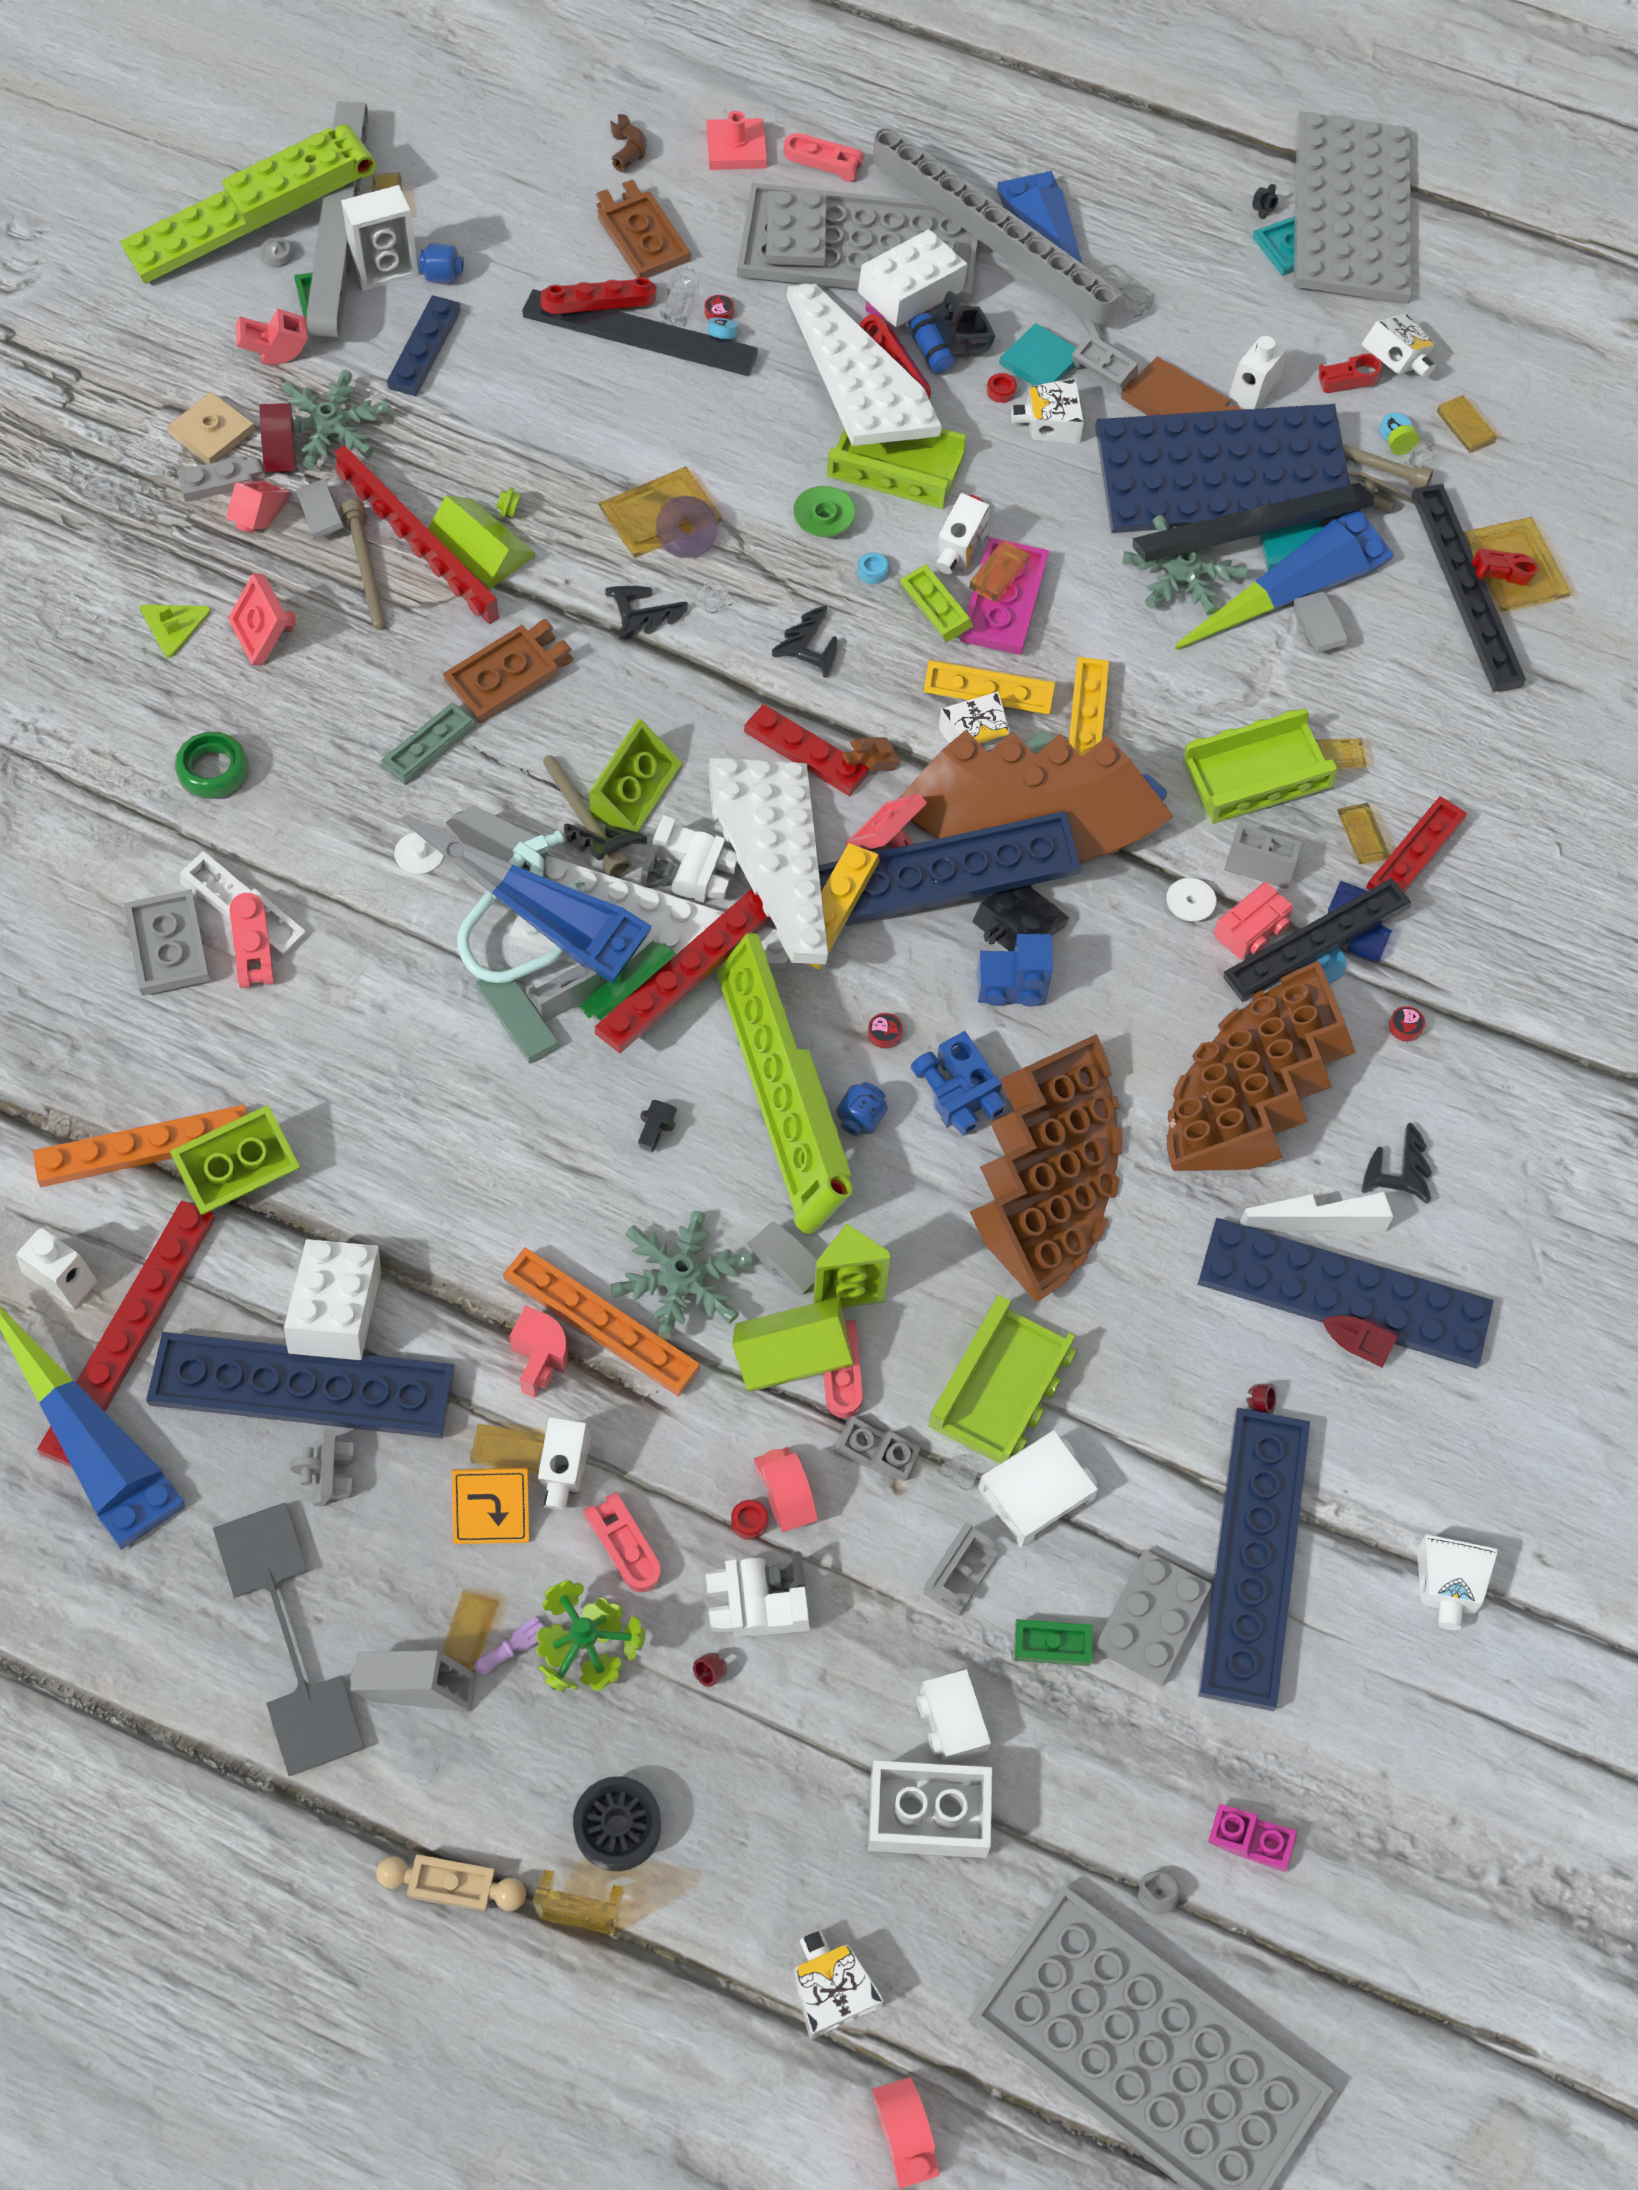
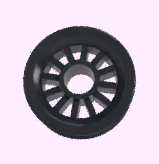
[573,1776,661,1872]

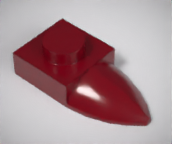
[1323,1315,1399,1368]

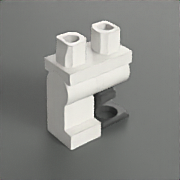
[641,815,738,904]
[706,1551,810,1639]

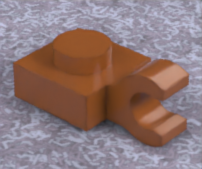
[842,737,900,771]

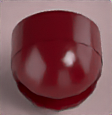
[1246,1384,1276,1414]
[693,1652,727,1687]

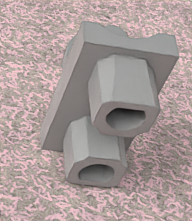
[291,1429,354,1506]

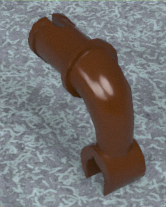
[610,114,647,172]

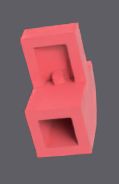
[235,308,307,365]
[509,1305,568,1398]
[753,1447,818,1532]
[872,2077,940,2189]

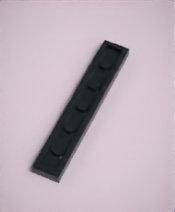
[1223,878,1411,1002]

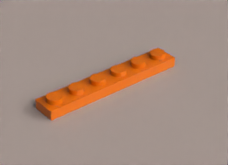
[33,1104,248,1187]
[503,1247,700,1397]

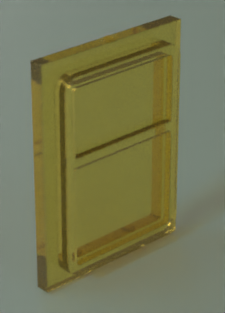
[599,466,721,558]
[1464,517,1571,612]

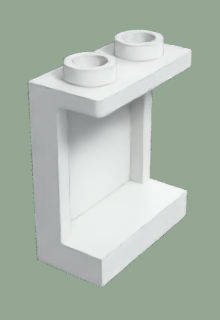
[978,1430,1098,1549]

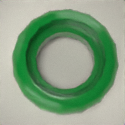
[175,732,248,799]

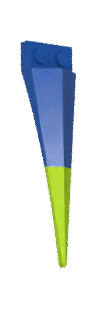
[1175,510,1394,650]
[0,1306,185,1550]

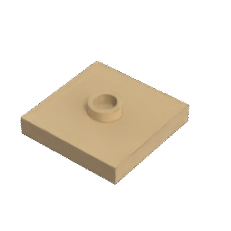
[166,392,255,464]

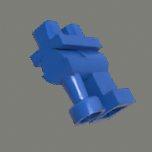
[910,1031,1007,1136]

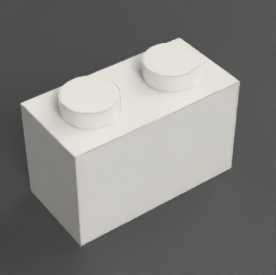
[916,1669,991,1765]

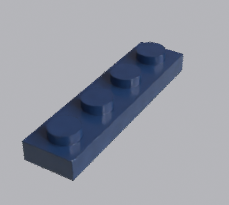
[387,295,461,397]

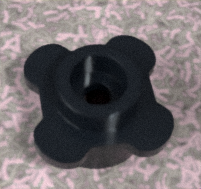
[1252,184,1278,219]

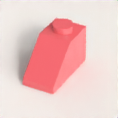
[226,481,292,533]

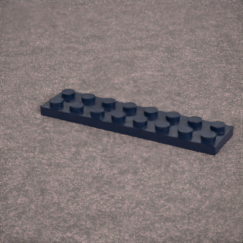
[818,811,1081,926]
[1197,1217,1494,1369]
[146,1332,455,1439]
[1198,1408,1310,1711]

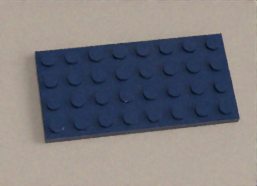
[1095,404,1350,533]

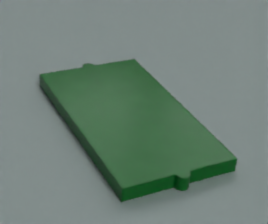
[578,941,676,1021]

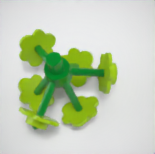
[536,1580,645,1692]

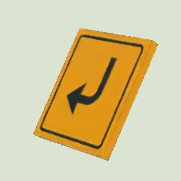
[451,1468,530,1544]

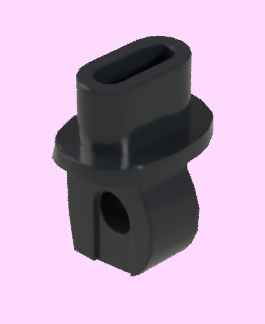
[638,1100,677,1152]

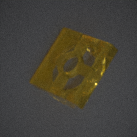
[533,1869,624,1935]

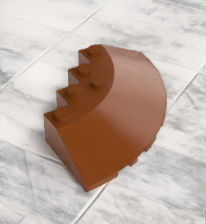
[899,730,1174,863]
[1166,961,1356,1171]
[970,1034,1122,1301]

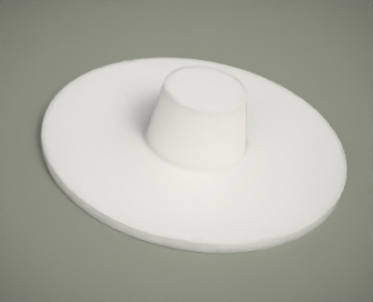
[394,832,444,874]
[1166,878,1216,922]

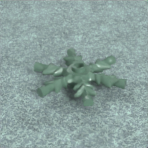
[283,370,389,469]
[1122,515,1248,615]
[611,1211,752,1339]

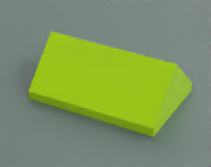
[428,495,535,590]
[589,719,682,832]
[170,1105,300,1216]
[813,1223,891,1308]
[732,1297,854,1392]

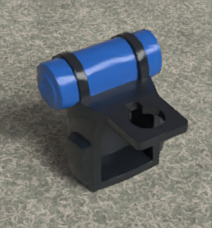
[909,291,995,374]

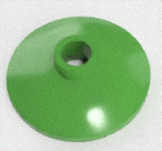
[793,486,855,537]

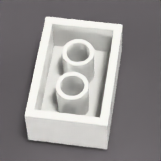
[341,185,419,291]
[858,229,967,327]
[284,1239,381,1360]
[868,1760,992,1858]

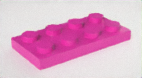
[960,537,1049,655]

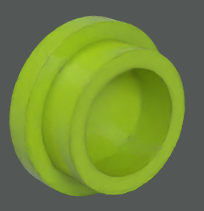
[496,487,521,518]

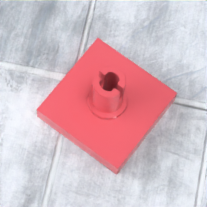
[706,111,767,170]
[228,573,297,666]
[845,793,927,850]

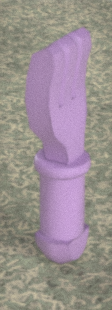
[474,1615,545,1675]

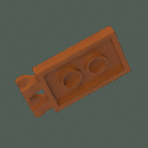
[596,179,691,278]
[1121,356,1242,416]
[443,619,574,724]

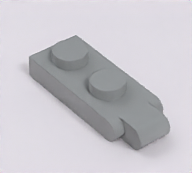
[177,456,265,502]

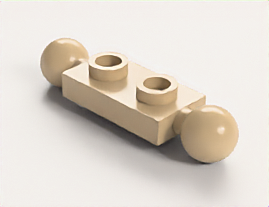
[376,1854,526,1913]

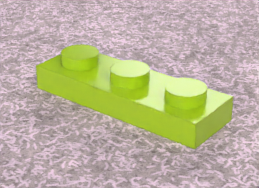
[900,564,973,643]

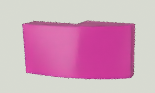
[1208,1803,1298,1873]

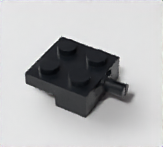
[972,885,1070,951]

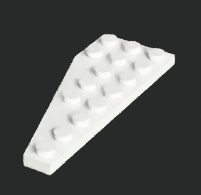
[787,284,942,446]
[708,758,828,964]
[508,855,790,970]

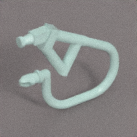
[457,830,587,983]

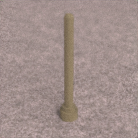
[1343,444,1434,489]
[339,499,385,630]
[543,755,632,878]

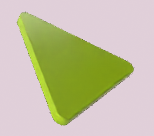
[140,604,211,658]

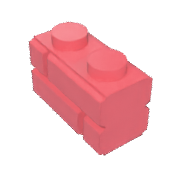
[1214,882,1293,960]

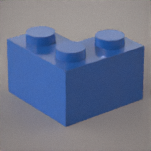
[977,934,1053,1006]

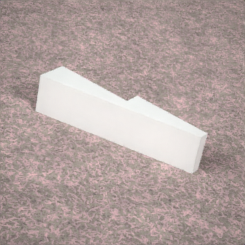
[180,851,306,957]
[1239,1192,1393,1232]

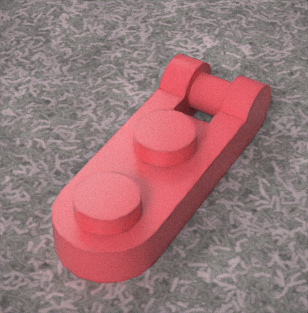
[784,133,864,182]
[229,892,275,988]
[823,1320,863,1418]
[583,1492,661,1593]

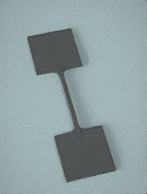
[213,1502,365,1777]

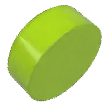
[1387,425,1420,455]

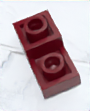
[259,403,297,472]

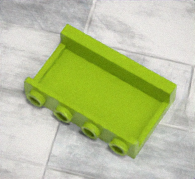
[827,428,967,509]
[1183,708,1337,824]
[928,1294,1077,1464]

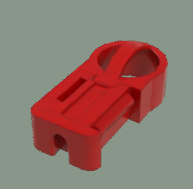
[1318,354,1382,393]
[1472,548,1539,586]

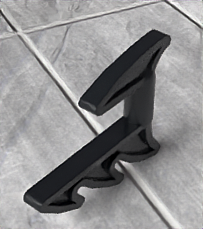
[605,586,688,640]
[772,606,837,678]
[564,823,647,860]
[1361,1123,1432,1204]

